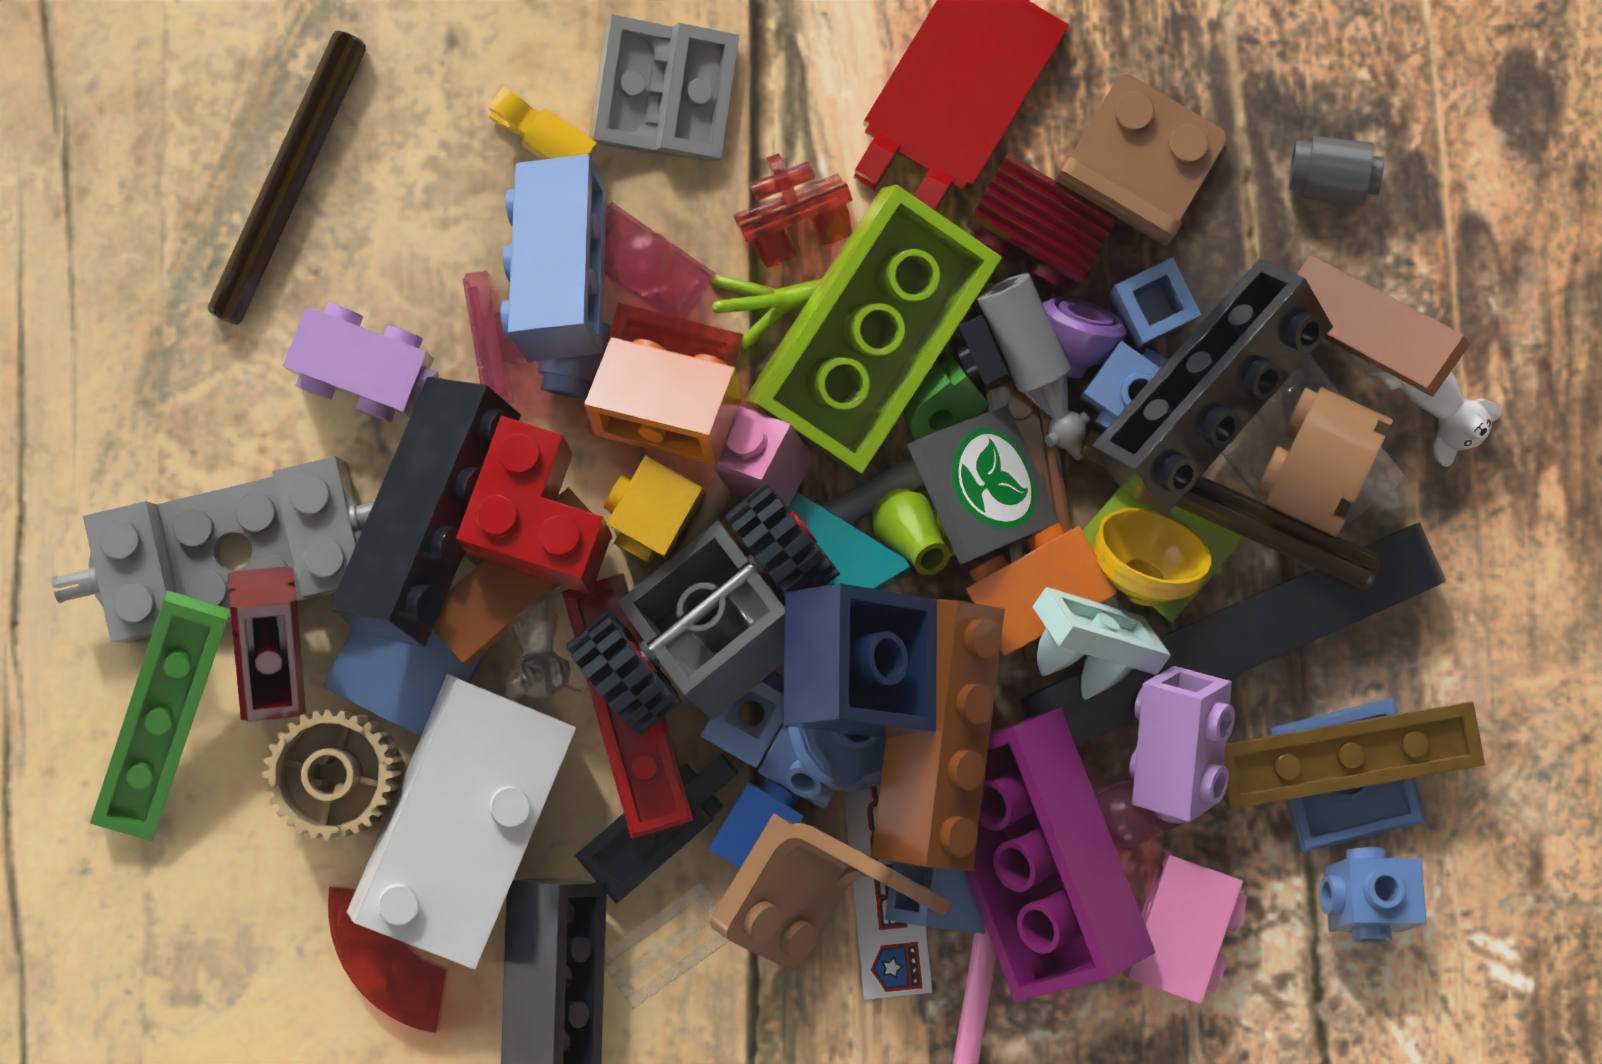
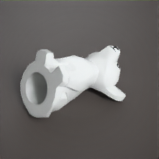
[1366,362,1501,467]

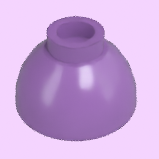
[1043,297,1127,379]

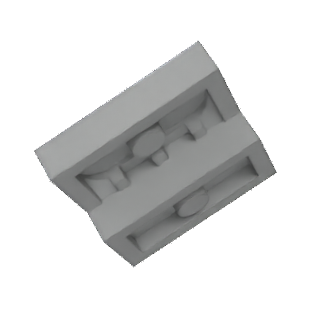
[589,14,739,160]

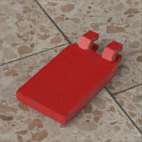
[853,0,1069,211]

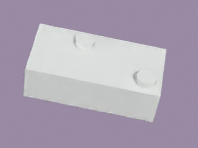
[347,674,576,970]

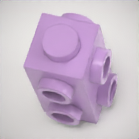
[283,302,438,422]
[1129,666,1235,823]

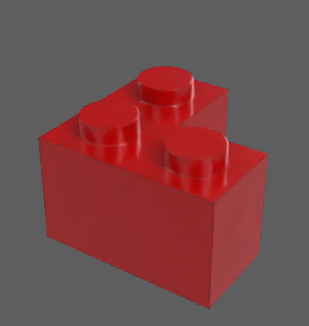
[456,416,612,595]

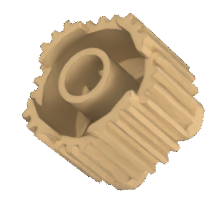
[262,709,403,840]

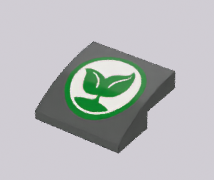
[907,406,1060,565]

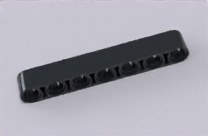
[1018,522,1446,746]

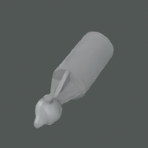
[976,273,1090,460]

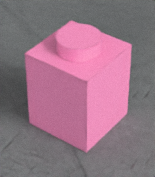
[711,406,814,507]

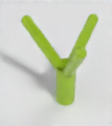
[710,275,822,366]

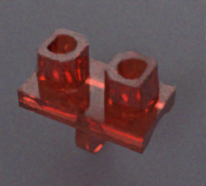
[733,153,853,268]

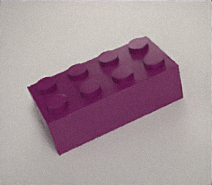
[964,708,1156,1002]

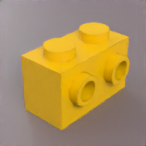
[603,455,706,565]

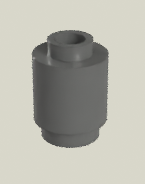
[1288,135,1384,206]

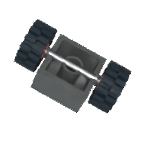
[566,482,840,736]

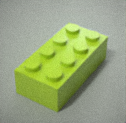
[743,185,1002,474]

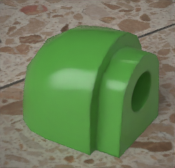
[903,355,991,440]

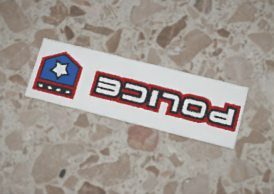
[843,784,932,1000]

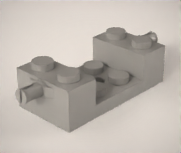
[52,456,374,643]

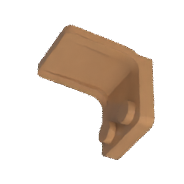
[1056,74,1226,246]
[710,813,953,970]

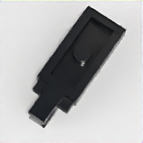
[575,753,739,904]

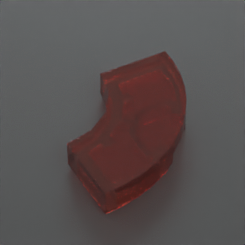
[328,885,449,1033]

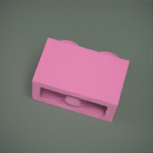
[1121,852,1247,1004]

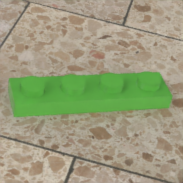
[90,590,230,841]

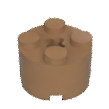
[1257,387,1393,538]

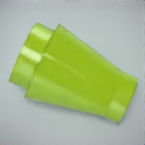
[872,488,950,575]

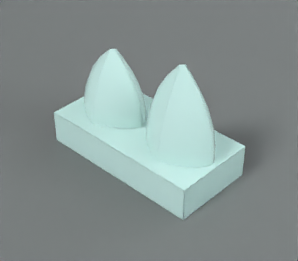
[1033,587,1171,700]

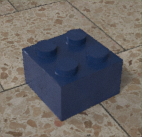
[783,583,937,738]

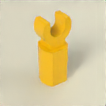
[489,87,597,160]

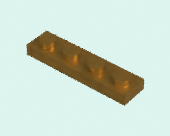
[1224,701,1485,810]

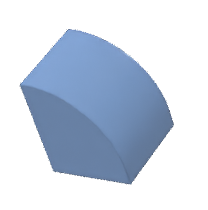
[885,862,985,934]

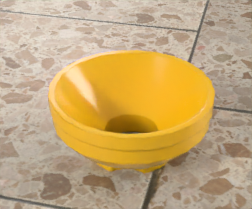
[1094,508,1211,606]

